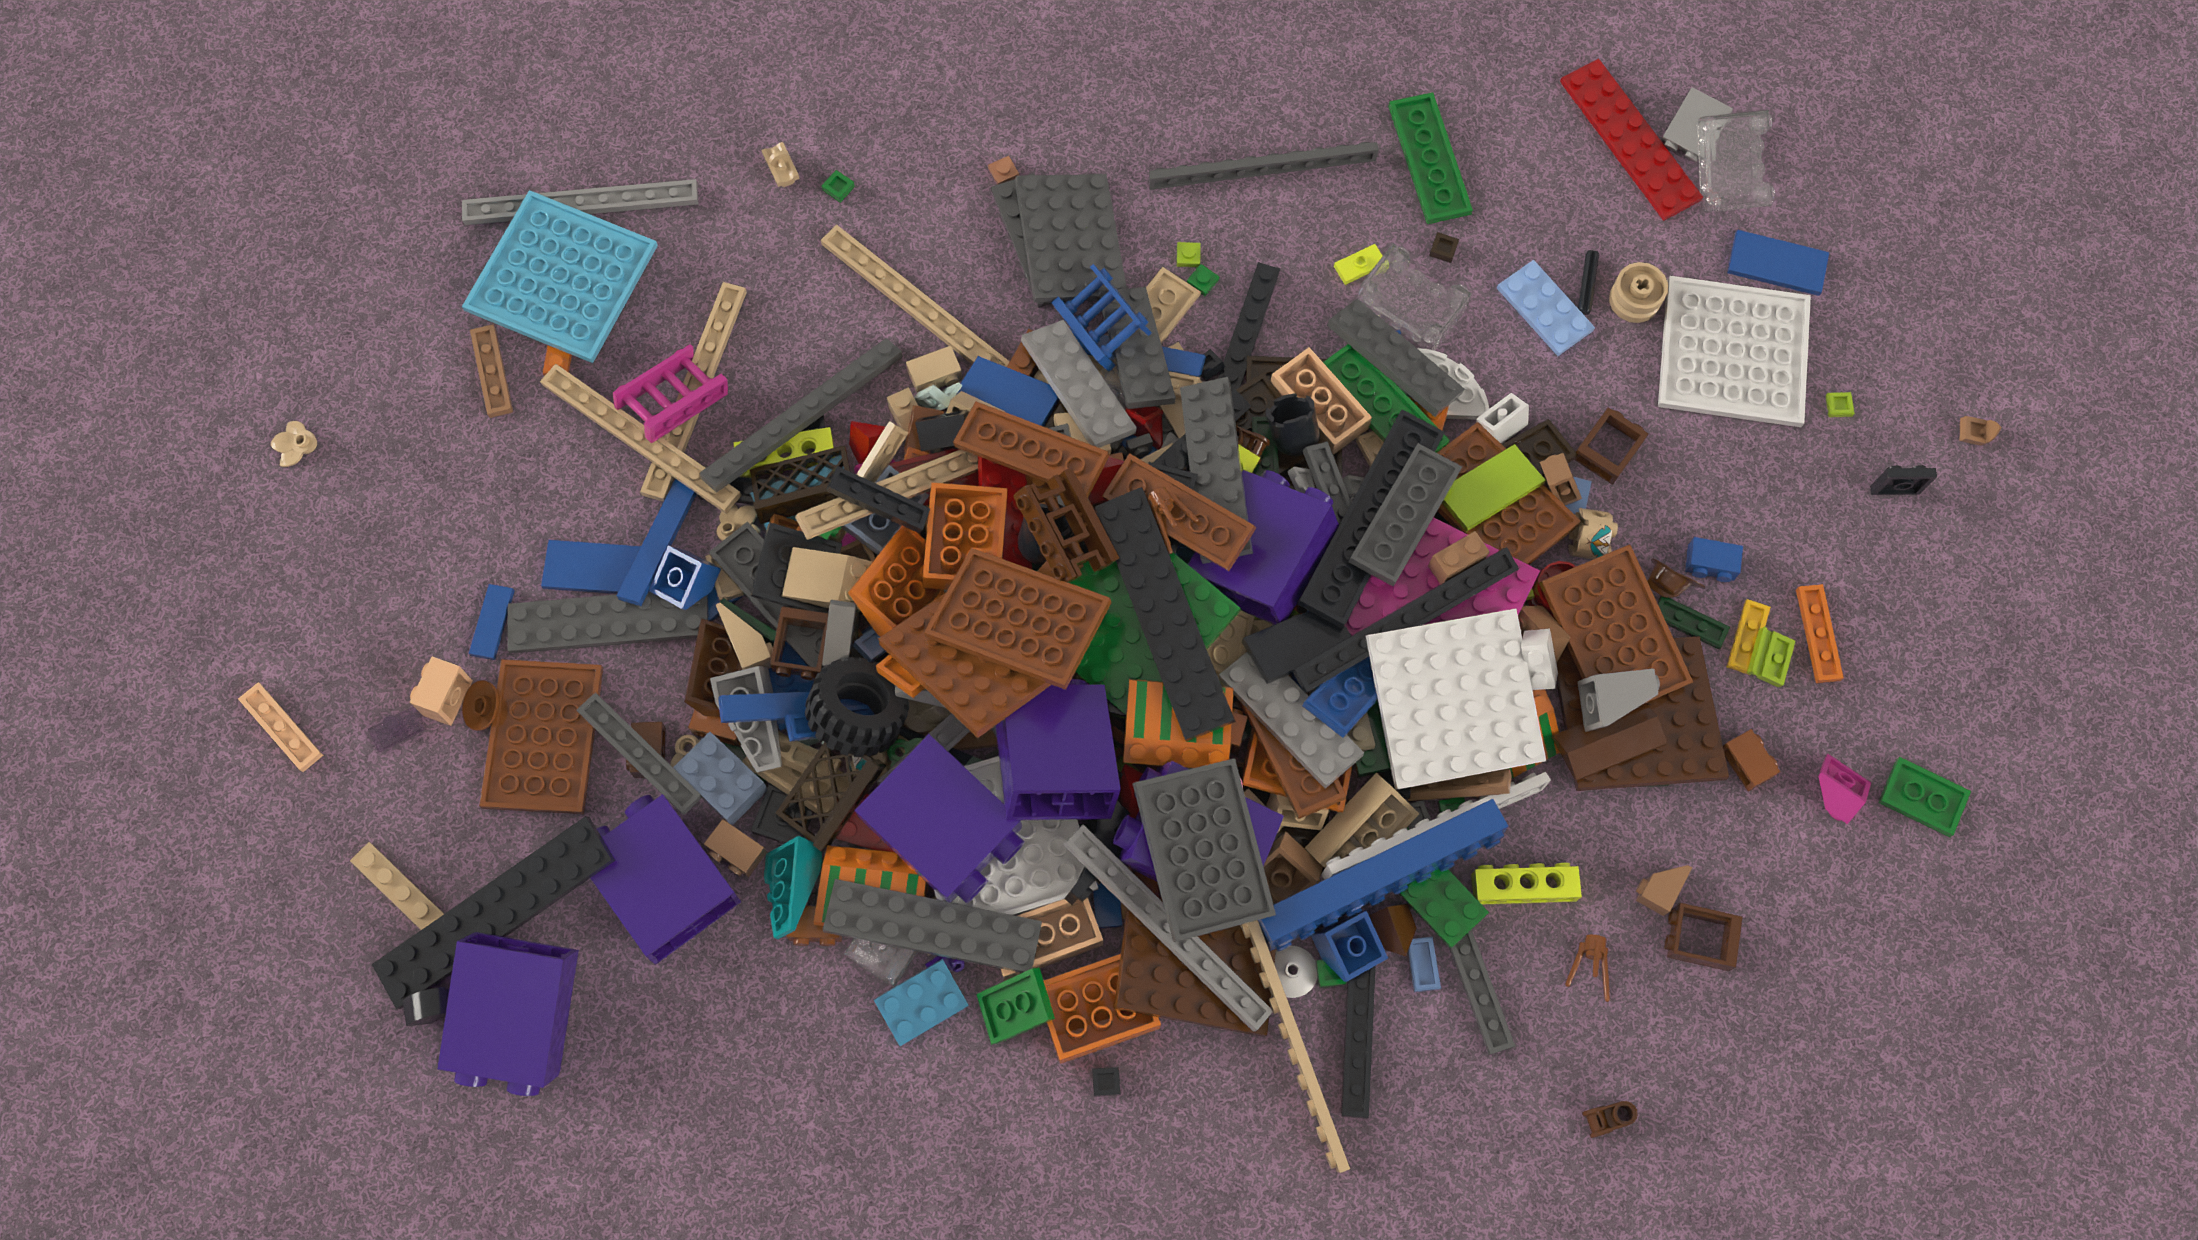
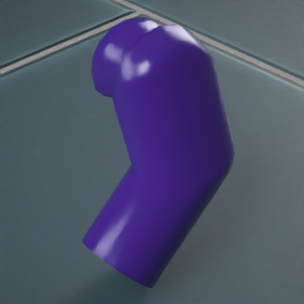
[925,956,965,972]

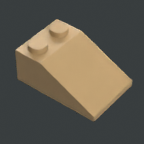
[782,547,872,612]

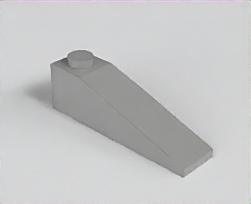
[710,666,782,773]

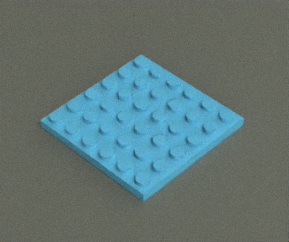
[462,190,658,363]

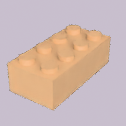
[1271,347,1372,455]
[1000,898,1103,981]

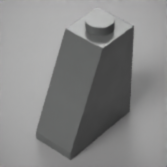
[822,600,860,667]

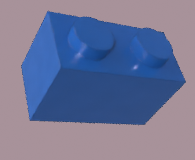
[1685,537,1743,582]

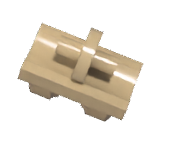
[761,142,800,187]

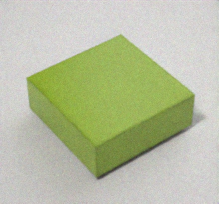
[1825,392,1855,417]

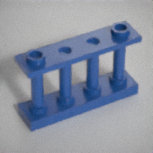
[1051,264,1152,372]

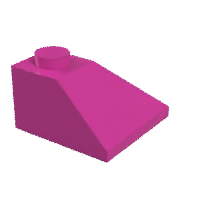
[1819,754,1871,824]

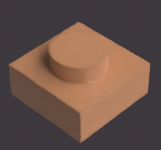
[988,156,1019,185]

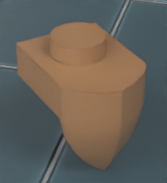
[1959,416,2002,446]

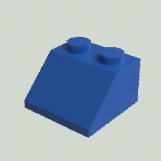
[649,545,721,610]
[1311,911,1388,982]

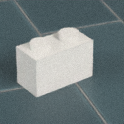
[1476,393,1529,444]
[1521,629,1558,690]

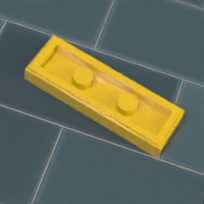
[1726,599,1771,675]

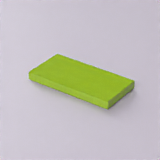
[1442,444,1545,532]

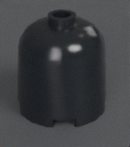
[1266,393,1320,456]
[1017,503,1072,565]

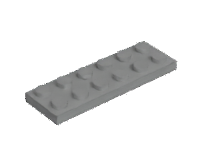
[1021,320,1137,448]
[1219,652,1364,788]

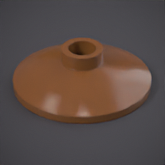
[462,680,499,731]

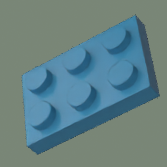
[873,959,969,1046]

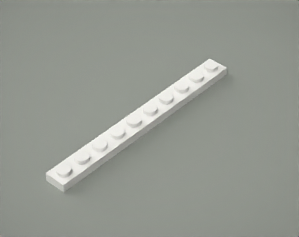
[1321,772,1551,880]

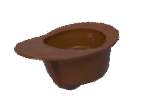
[1647,559,1705,598]

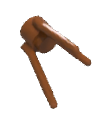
[1148,487,1198,554]
[1565,934,1610,1002]

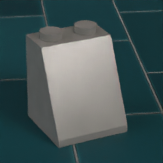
[1662,87,1733,162]
[1578,669,1660,732]

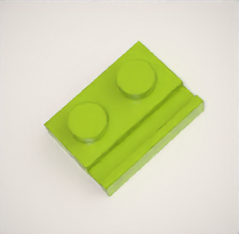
[1747,627,1796,687]

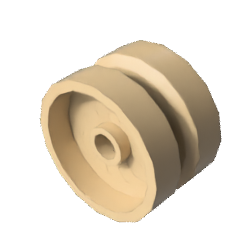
[1609,262,1668,323]

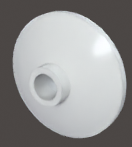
[1275,946,1318,998]

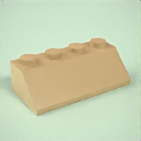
[1305,773,1419,868]

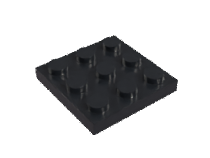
[750,523,842,613]

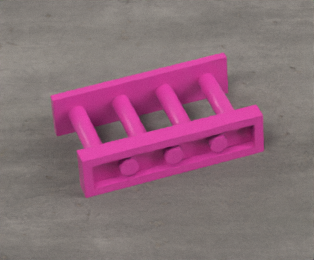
[613,344,728,443]

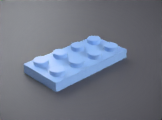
[1497,260,1595,356]

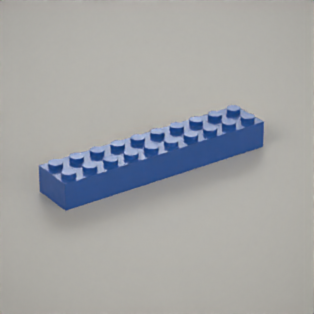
[1258,799,1508,952]

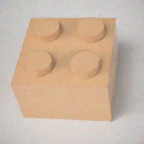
[409,657,473,726]

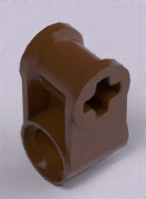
[1236,425,1270,465]
[1582,1101,1638,1138]

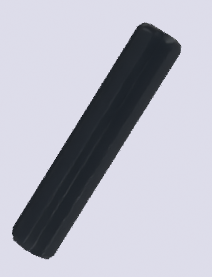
[1578,250,1599,315]

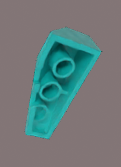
[764,836,823,939]

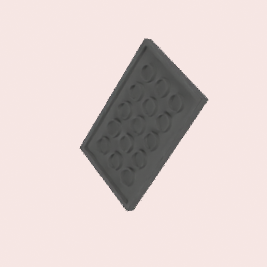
[1015,174,1127,303]
[1133,758,1276,942]

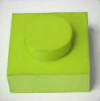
[1177,242,1201,267]

